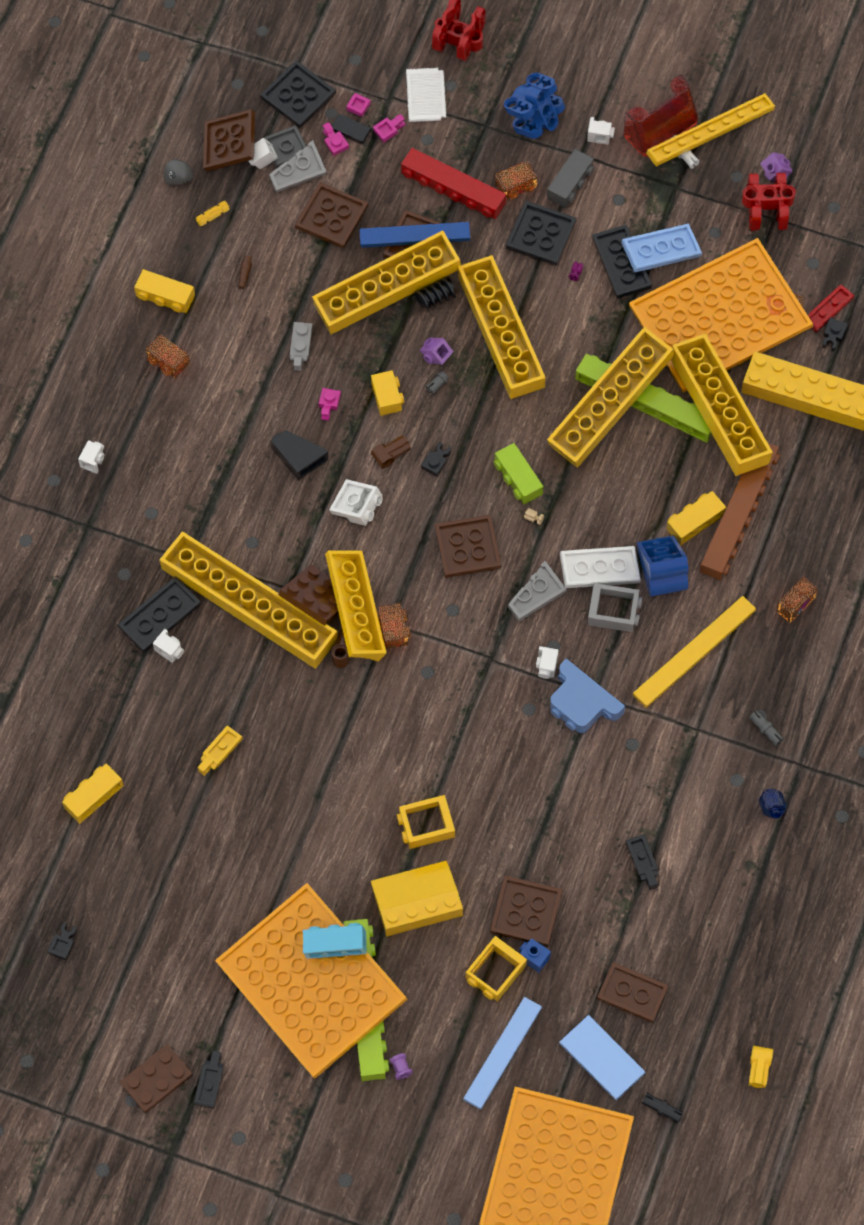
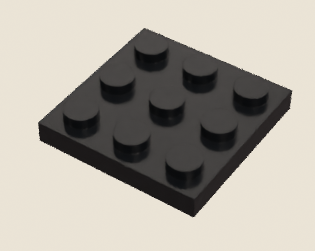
[260,60,336,128]
[506,201,577,266]

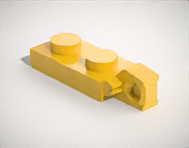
[198,725,243,776]

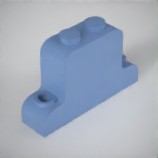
[550,659,625,733]

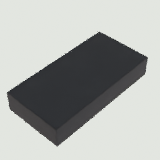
[332,114,371,145]

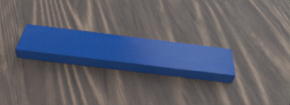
[360,222,470,248]

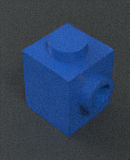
[519,938,551,973]

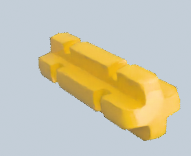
[196,201,229,226]

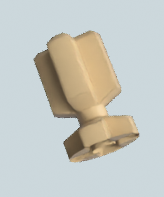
[524,508,544,525]

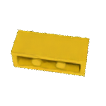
[134,269,195,313]
[666,491,726,546]
[62,763,124,824]

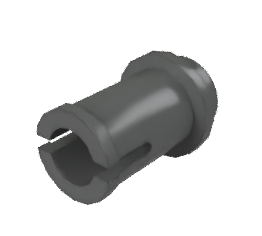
[425,371,449,395]

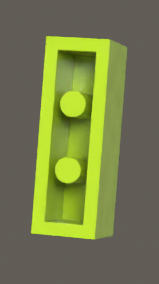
[493,443,543,505]

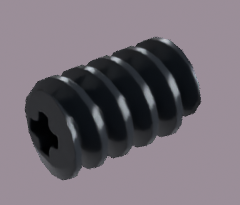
[415,276,456,311]

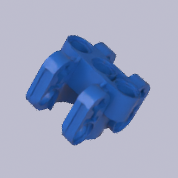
[504,73,565,139]

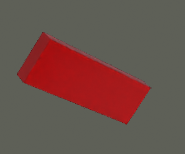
[808,284,854,333]

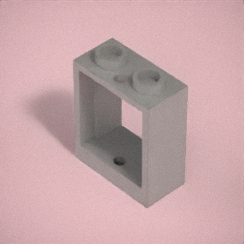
[588,583,642,632]

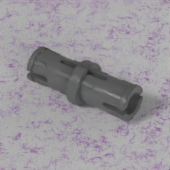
[749,710,784,747]

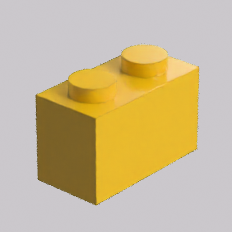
[371,370,404,416]

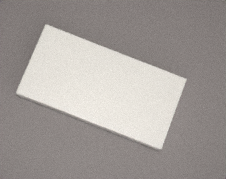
[560,546,641,588]

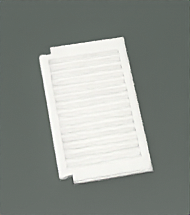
[406,68,446,122]

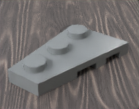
[269,140,326,193]
[508,561,567,621]

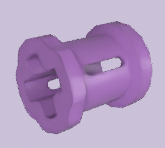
[389,1053,413,1080]

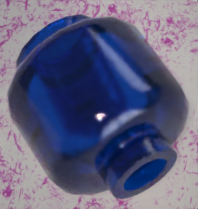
[759,788,787,819]

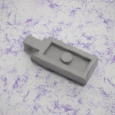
[290,322,313,371]

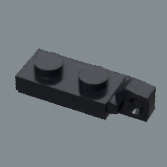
[625,834,659,890]
[194,1051,224,1109]

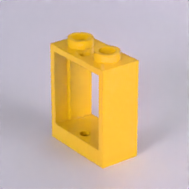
[396,795,455,849]
[466,936,527,1002]

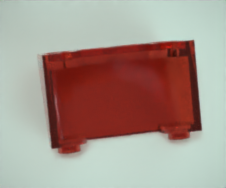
[623,74,698,157]

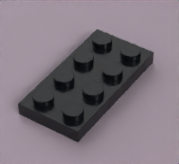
[592,224,652,299]
[118,576,201,653]

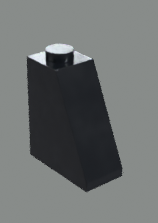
[271,430,328,480]

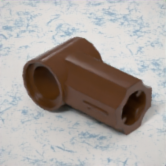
[371,435,411,469]
[331,628,349,668]

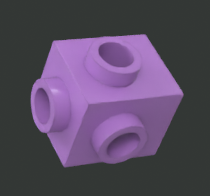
[761,152,793,182]
[420,337,454,365]

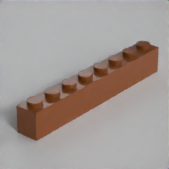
[700,443,780,581]

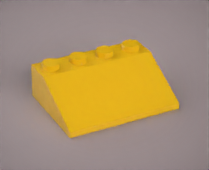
[371,860,463,937]

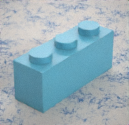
[303,923,367,959]

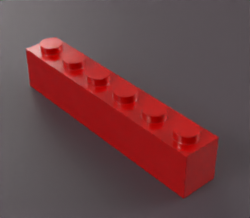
[401,148,506,220]

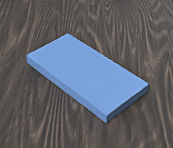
[621,224,702,272]
[559,1015,645,1101]

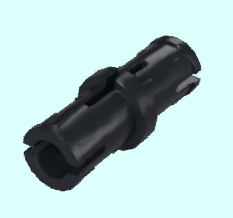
[641,1092,683,1123]

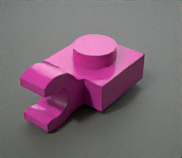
[373,114,406,143]
[322,122,349,156]
[319,388,341,421]

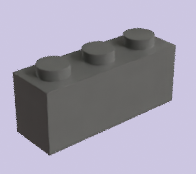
[547,149,595,208]

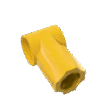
[748,1045,773,1088]

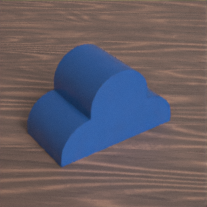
[636,535,689,597]

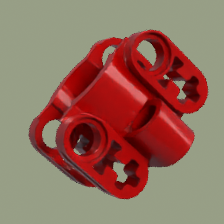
[432,0,486,61]
[742,173,796,231]

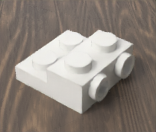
[329,479,383,526]

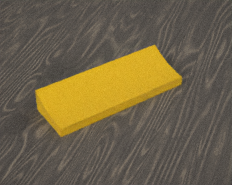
[325,551,386,662]

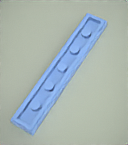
[463,997,542,1110]

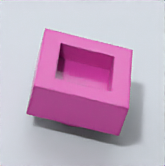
[346,93,371,117]

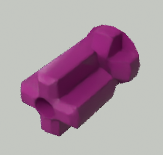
[568,261,583,281]

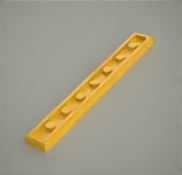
[646,93,775,166]
[633,596,756,708]

